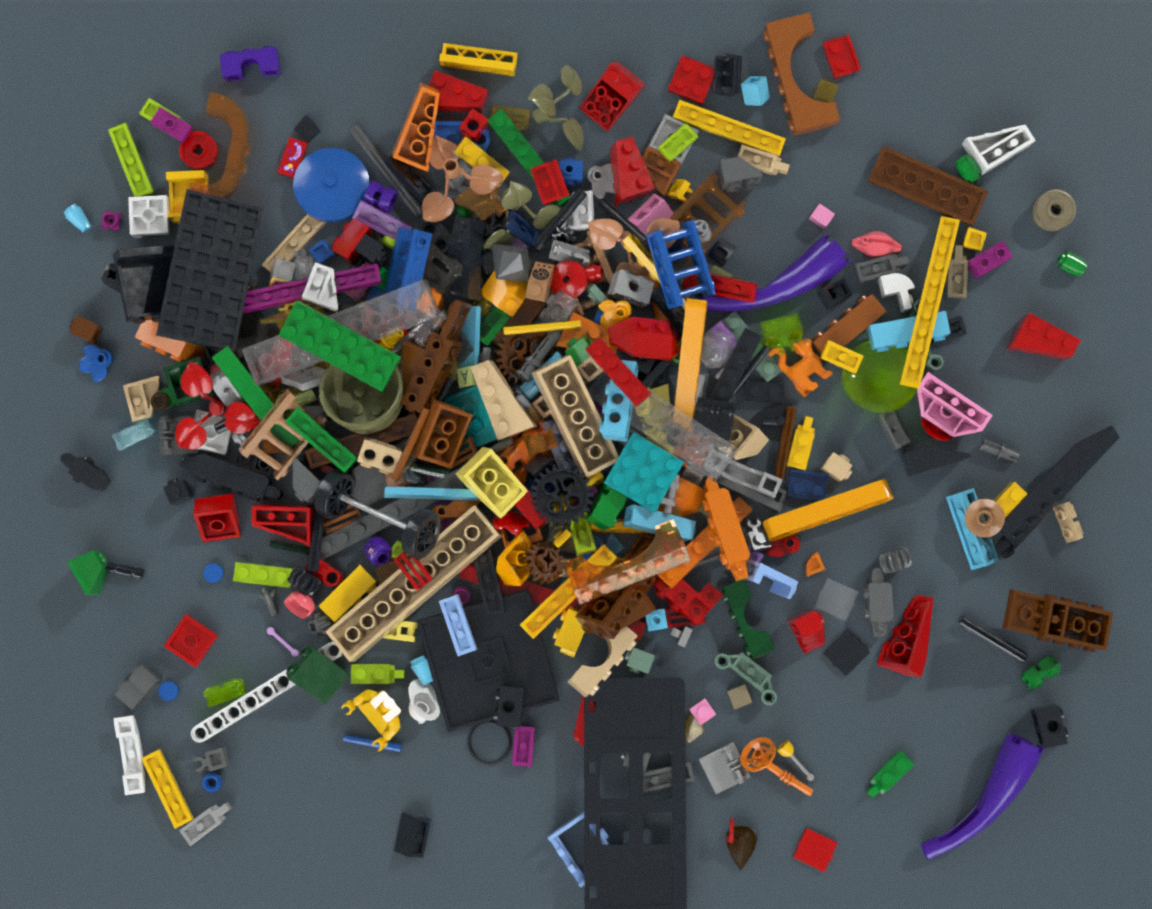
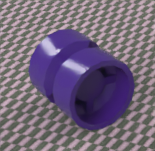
[363,180,398,214]

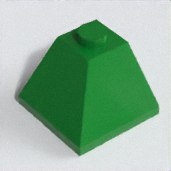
[67,550,107,596]

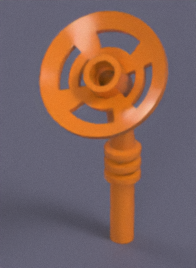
[740,737,814,796]

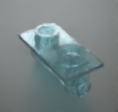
[112,418,156,451]

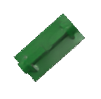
[1020,656,1061,691]

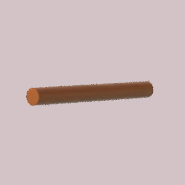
[391,407,430,482]

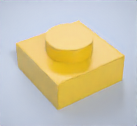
[962,227,987,252]
[552,529,572,549]

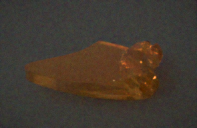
[454,187,506,221]

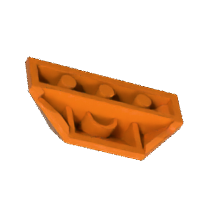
[658,477,705,518]

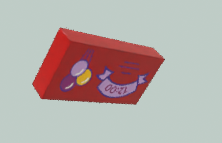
[277,137,308,179]

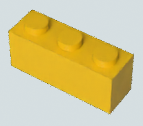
[319,565,379,623]

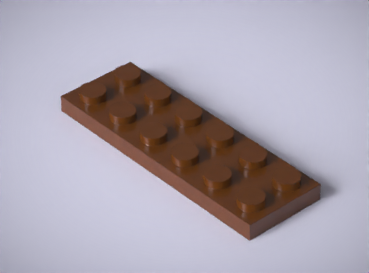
[867,146,988,227]

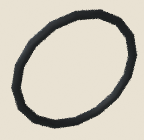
[467,721,511,765]

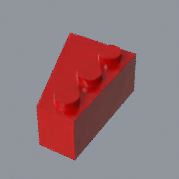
[429,70,489,114]
[1007,313,1081,360]
[252,504,314,546]

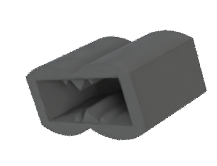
[115,665,161,710]

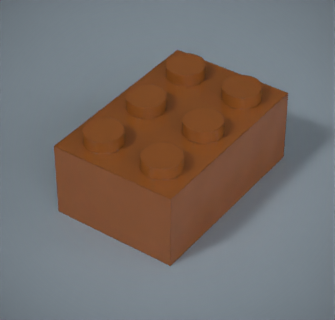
[411,398,473,469]

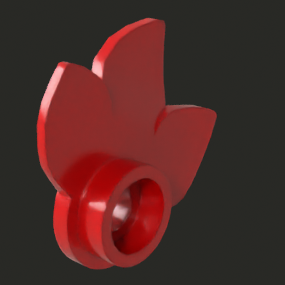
[492,509,530,536]
[765,534,800,558]

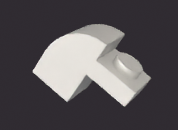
[877,273,915,313]

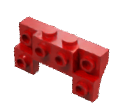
[651,549,723,626]

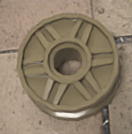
[1032,189,1076,232]

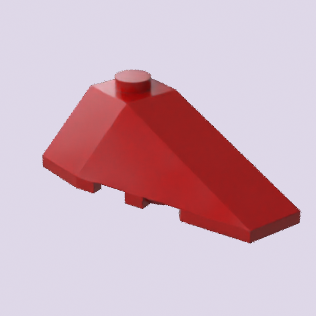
[877,595,933,678]

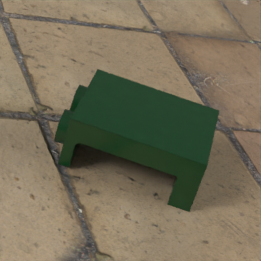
[286,643,350,705]

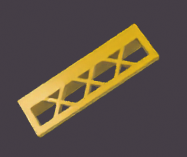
[439,43,518,76]

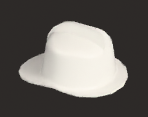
[408,679,440,724]

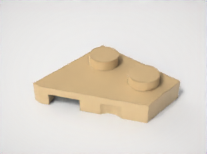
[123,376,161,423]

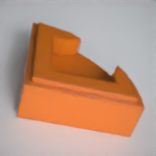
[805,552,825,577]

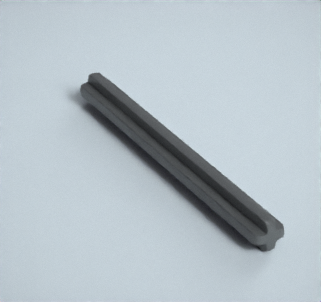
[350,125,423,218]

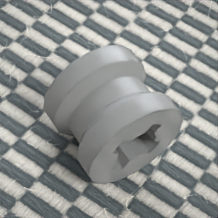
[694,220,711,243]

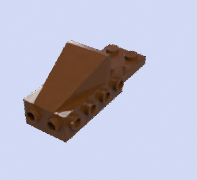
[400,300,472,413]
[575,533,673,640]
[1002,589,1113,653]

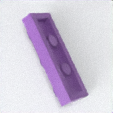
[352,200,412,239]

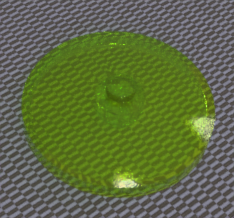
[841,341,917,413]

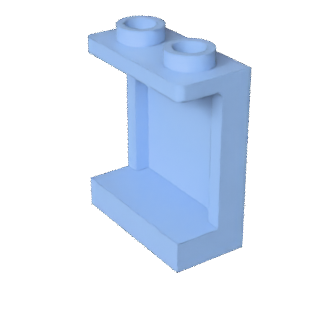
[746,559,798,599]

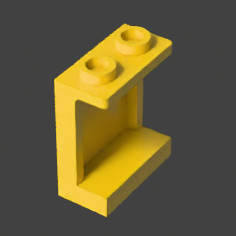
[166,170,209,223]

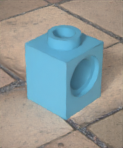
[645,608,668,631]

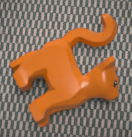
[768,338,833,398]
[497,419,555,484]

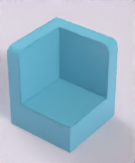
[741,76,770,106]

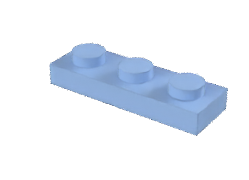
[439,594,477,656]

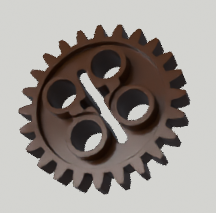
[494,323,555,385]

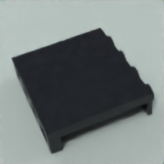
[113,245,175,324]

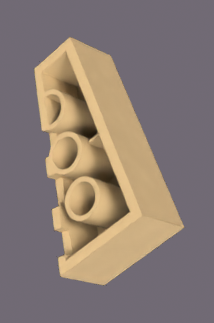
[471,360,537,440]

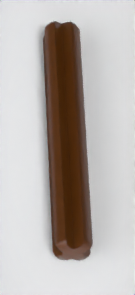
[774,406,797,481]

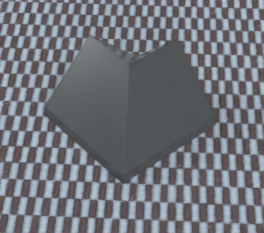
[491,244,531,282]

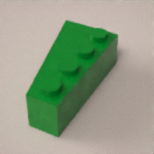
[585,453,628,531]

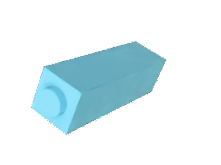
[623,505,696,542]

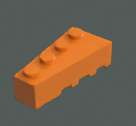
[392,83,440,172]

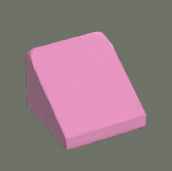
[809,204,835,229]

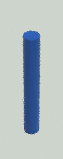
[343,734,402,752]

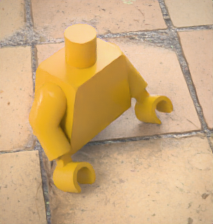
[341,689,401,751]

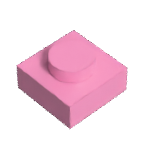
[689,698,716,726]

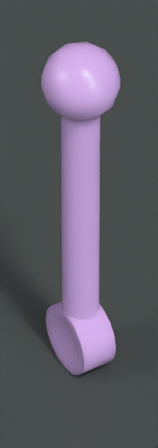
[267,627,299,657]

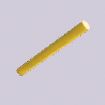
[503,320,581,335]

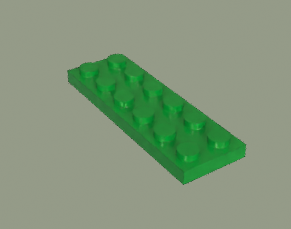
[278,301,401,392]

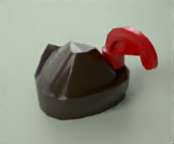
[725,817,757,871]

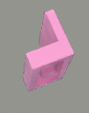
[628,194,674,235]

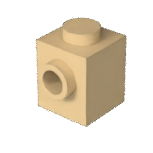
[820,452,853,482]

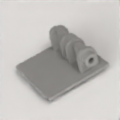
[699,742,750,794]

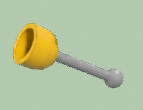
[777,740,814,781]

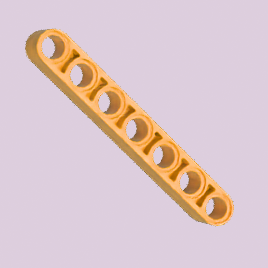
[672,298,707,431]
[762,479,894,541]

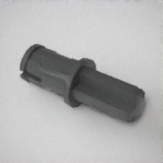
[980,439,1020,463]

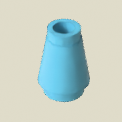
[64,204,92,233]
[410,655,433,685]

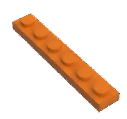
[658,497,753,589]

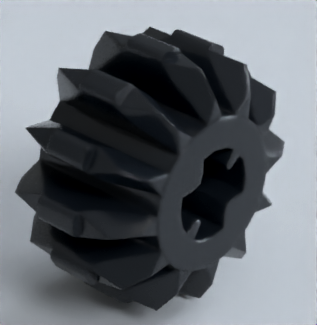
[288,566,322,596]

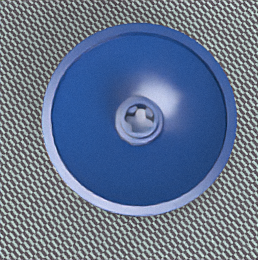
[293,148,370,223]

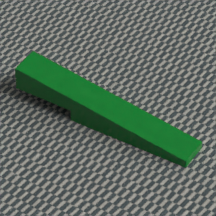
[212,345,301,447]

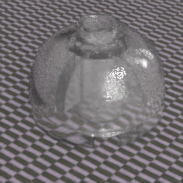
[700,330,734,369]

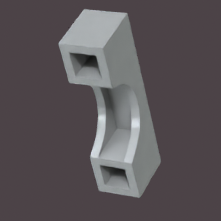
[703,449,782,499]

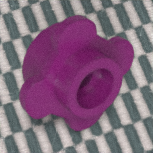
[101,211,122,231]

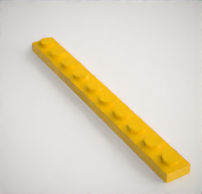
[900,216,960,389]

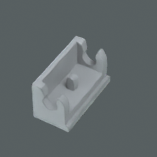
[210,369,246,408]

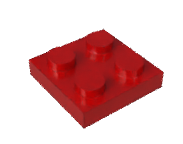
[668,55,714,105]
[164,614,219,668]

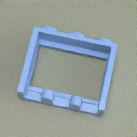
[547,811,609,888]

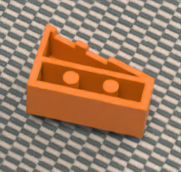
[556,312,618,354]

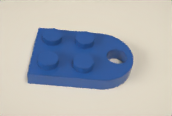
[433,121,490,160]

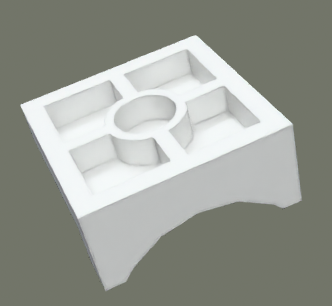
[129,195,171,238]

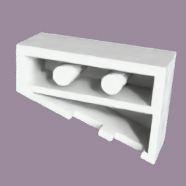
[962,125,1036,175]

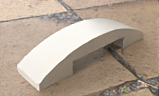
[113,715,145,795]

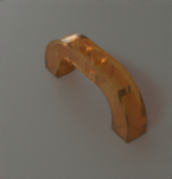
[189,92,251,199]

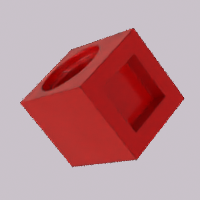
[459,109,489,142]

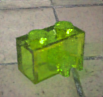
[760,313,803,354]

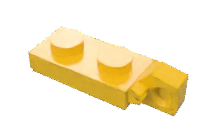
[786,416,815,471]

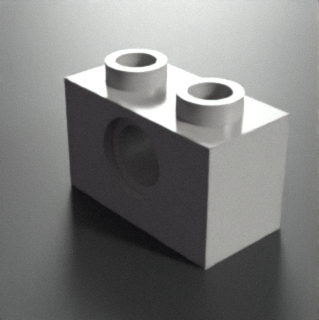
[607,269,654,308]

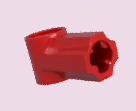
[305,559,344,587]

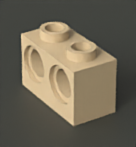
[357,436,402,475]

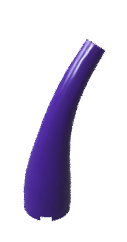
[700,233,851,311]
[920,733,1044,860]

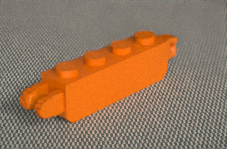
[702,477,750,581]

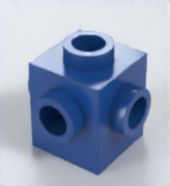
[559,158,583,187]

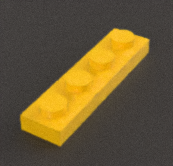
[141,749,194,829]

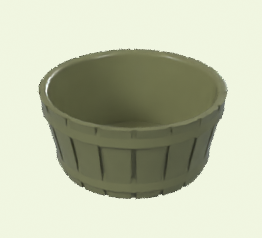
[319,364,403,434]

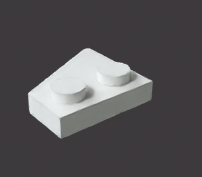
[561,191,594,231]

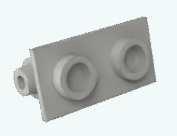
[549,240,590,267]

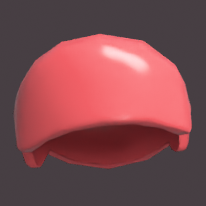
[284,591,315,619]

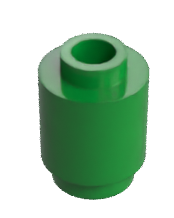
[955,154,982,183]
[1057,251,1088,276]

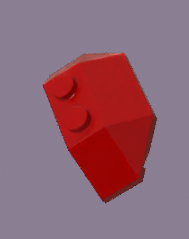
[607,317,682,361]

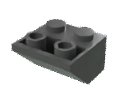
[718,157,762,193]

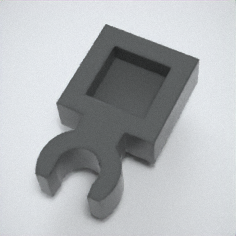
[744,517,771,553]
[193,747,230,772]

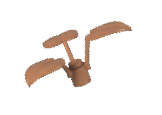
[422,135,503,222]
[588,218,680,291]

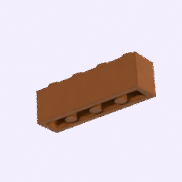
[812,294,887,362]

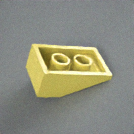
[456,447,528,518]

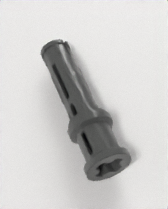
[515,330,561,383]

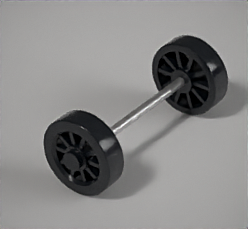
[315,469,441,560]

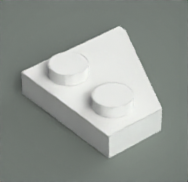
[302,262,338,312]

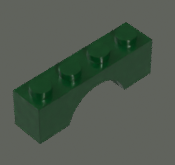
[721,579,775,659]

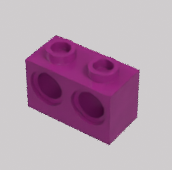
[968,241,1013,280]

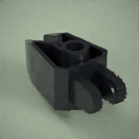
[60,453,111,491]

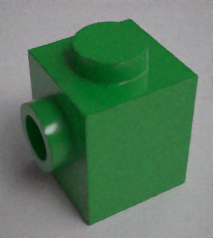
[565,334,592,366]

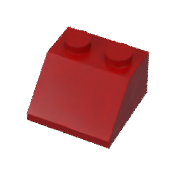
[331,219,374,265]
[193,494,241,542]

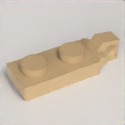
[738,145,790,175]

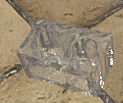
[538,290,579,334]

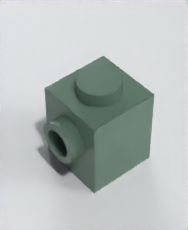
[624,647,655,674]

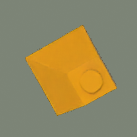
[480,269,528,317]
[496,531,538,586]

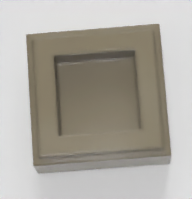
[727,684,752,710]

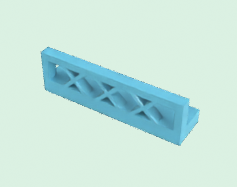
[946,488,999,570]

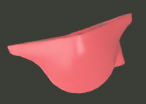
[851,231,902,259]

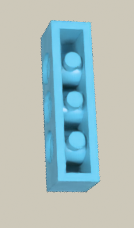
[600,360,639,442]

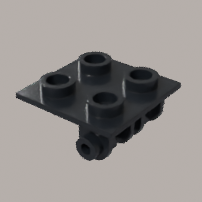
[692,397,736,441]

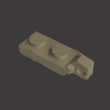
[946,245,968,299]

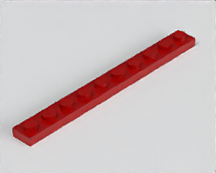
[459,562,646,642]

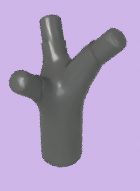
[260,588,278,616]

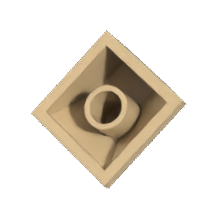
[711,414,769,460]

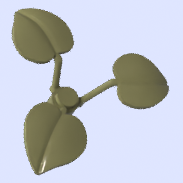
[528,65,584,152]
[482,181,561,252]

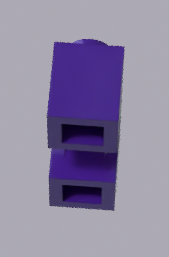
[220,46,282,82]

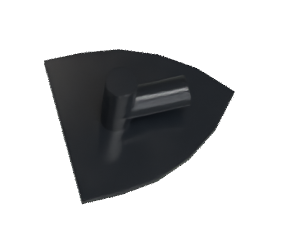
[749,404,792,442]

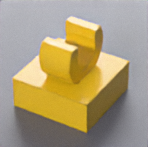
[666,179,693,202]

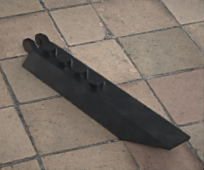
[995,425,1120,559]

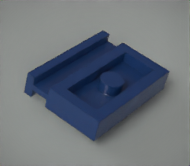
[786,469,829,501]

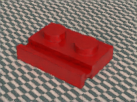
[822,34,861,79]
[530,159,570,206]

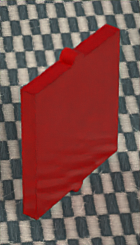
[793,828,837,872]

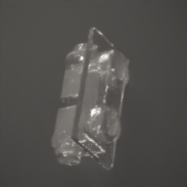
[409,306,447,346]

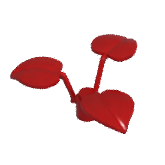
[175,362,261,449]

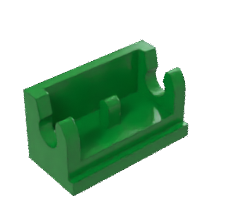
[480,306,511,348]

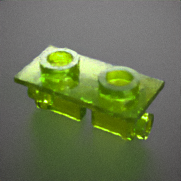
[203,678,246,708]

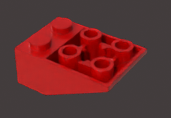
[579,61,646,132]

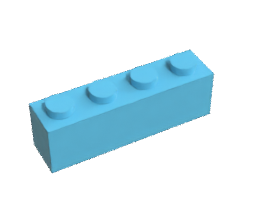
[867,311,950,352]

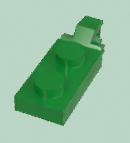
[866,750,914,798]

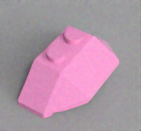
[917,372,993,437]

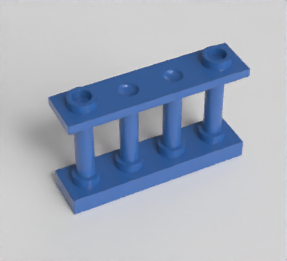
[646,220,716,309]
[382,228,432,310]

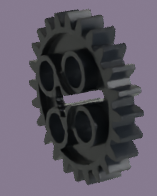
[530,464,594,528]

